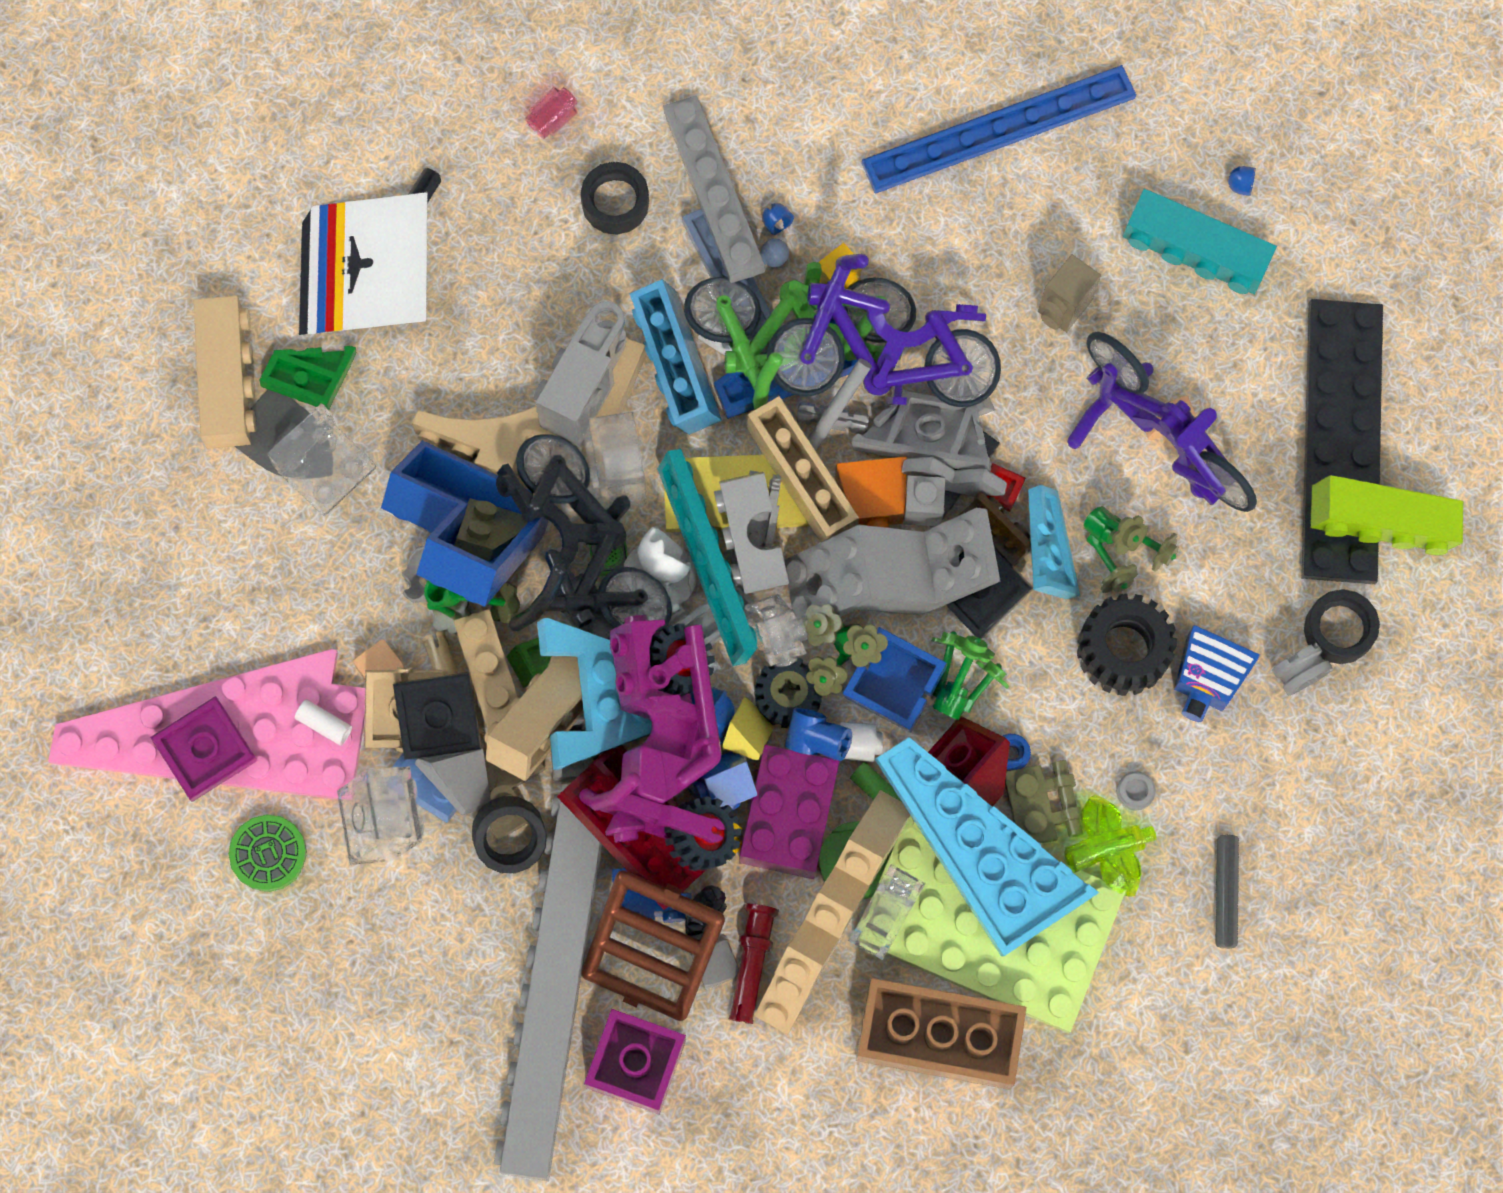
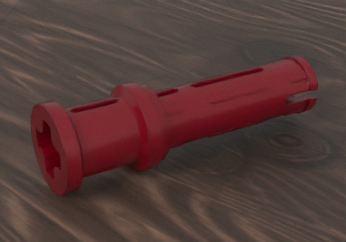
[728,903,779,1024]

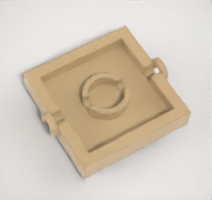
[364,667,443,752]

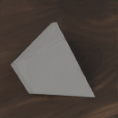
[415,749,491,815]

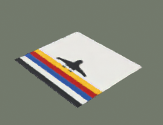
[299,192,427,335]

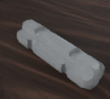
[797,402,869,435]

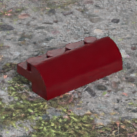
[557,745,706,910]

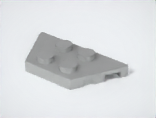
[852,391,991,472]

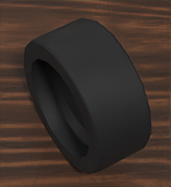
[580,162,649,235]
[1304,589,1380,664]
[472,796,547,874]

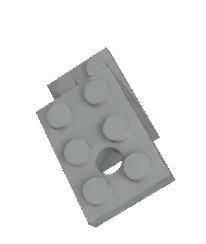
[784,508,1000,632]

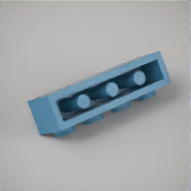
[629,279,722,435]

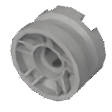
[1272,643,1333,696]

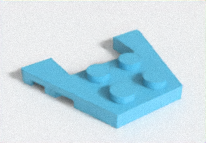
[537,618,652,770]

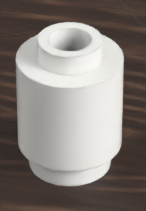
[840,722,883,762]

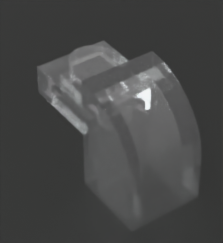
[848,864,925,960]

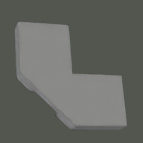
[901,457,1007,497]

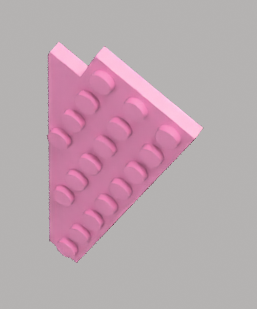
[48,649,365,801]

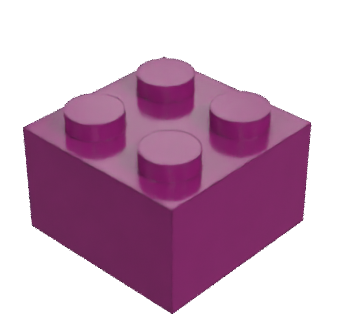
[584,1008,686,1115]

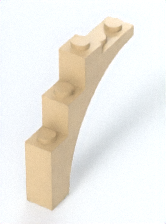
[412,338,646,475]
[754,790,910,1035]

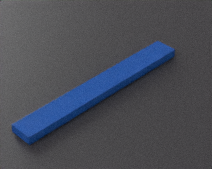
[861,65,1137,194]

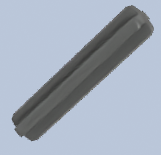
[1216,834,1239,949]

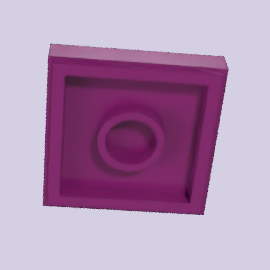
[150,696,258,802]

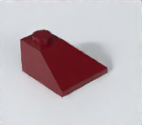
[928,716,1010,806]

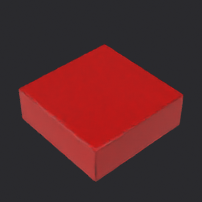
[986,463,1026,512]

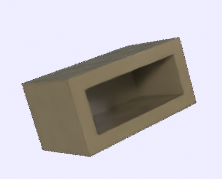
[1038,254,1101,333]

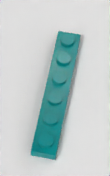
[657,449,758,667]

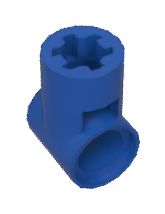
[784,708,853,761]

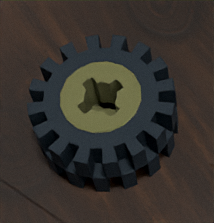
[755,656,822,728]

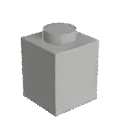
[903,476,945,526]

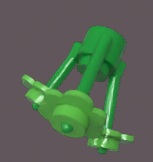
[931,631,1009,720]

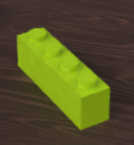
[1311,475,1464,555]

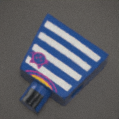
[1174,625,1260,722]

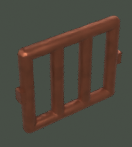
[581,870,725,1021]

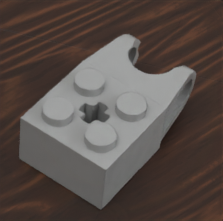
[534,301,627,447]

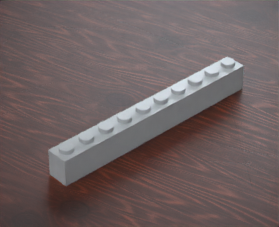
[494,784,602,1182]

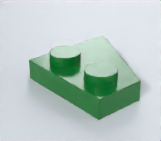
[259,346,357,411]

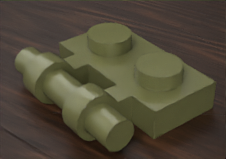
[1005,760,1084,844]

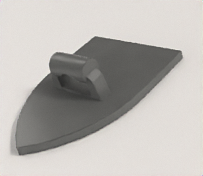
[234,389,333,480]

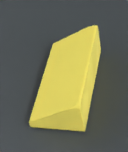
[722,697,774,760]

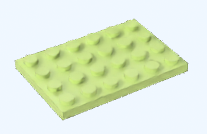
[854,815,1126,1033]

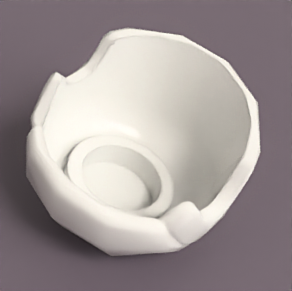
[637,526,692,583]

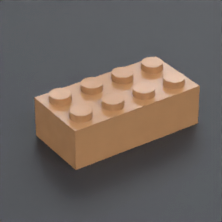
[856,978,1027,1090]

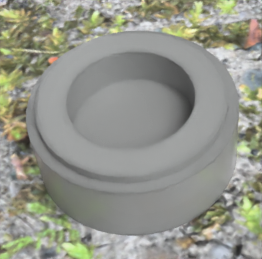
[1116,772,1156,811]

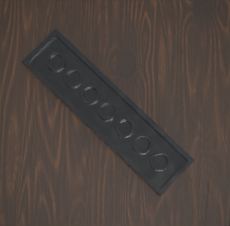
[1301,299,1383,585]

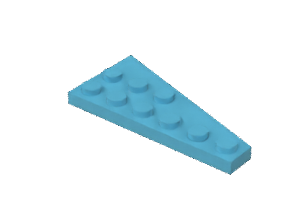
[875,737,1099,957]

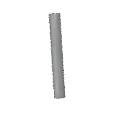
[807,359,872,451]

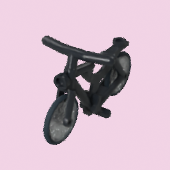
[496,434,672,632]

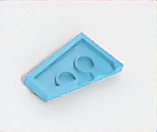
[1028,485,1080,599]

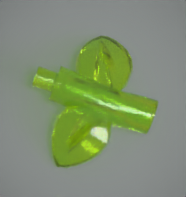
[1064,795,1157,897]

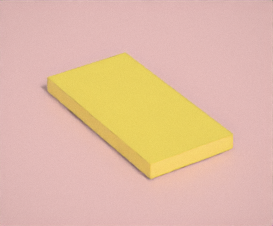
[664,455,810,533]

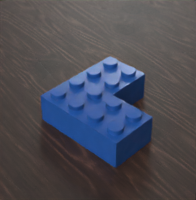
[381,440,554,607]

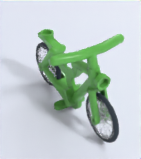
[684,262,916,410]

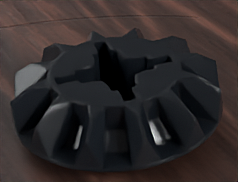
[685,885,727,940]

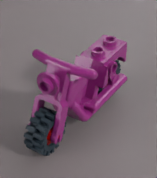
[579,615,741,871]

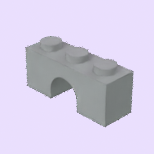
[714,472,789,594]

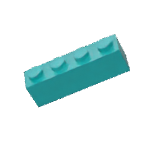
[1123,188,1277,295]

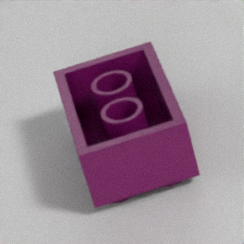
[740,745,840,879]

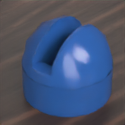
[1228,166,1256,196]
[762,203,794,235]

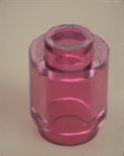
[525,87,578,140]

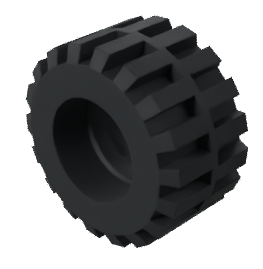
[1077,593,1177,696]

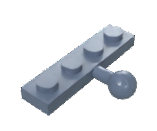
[682,209,789,342]

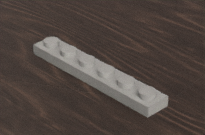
[663,95,765,283]

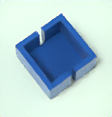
[843,627,947,733]

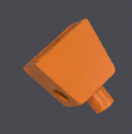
[835,456,907,528]

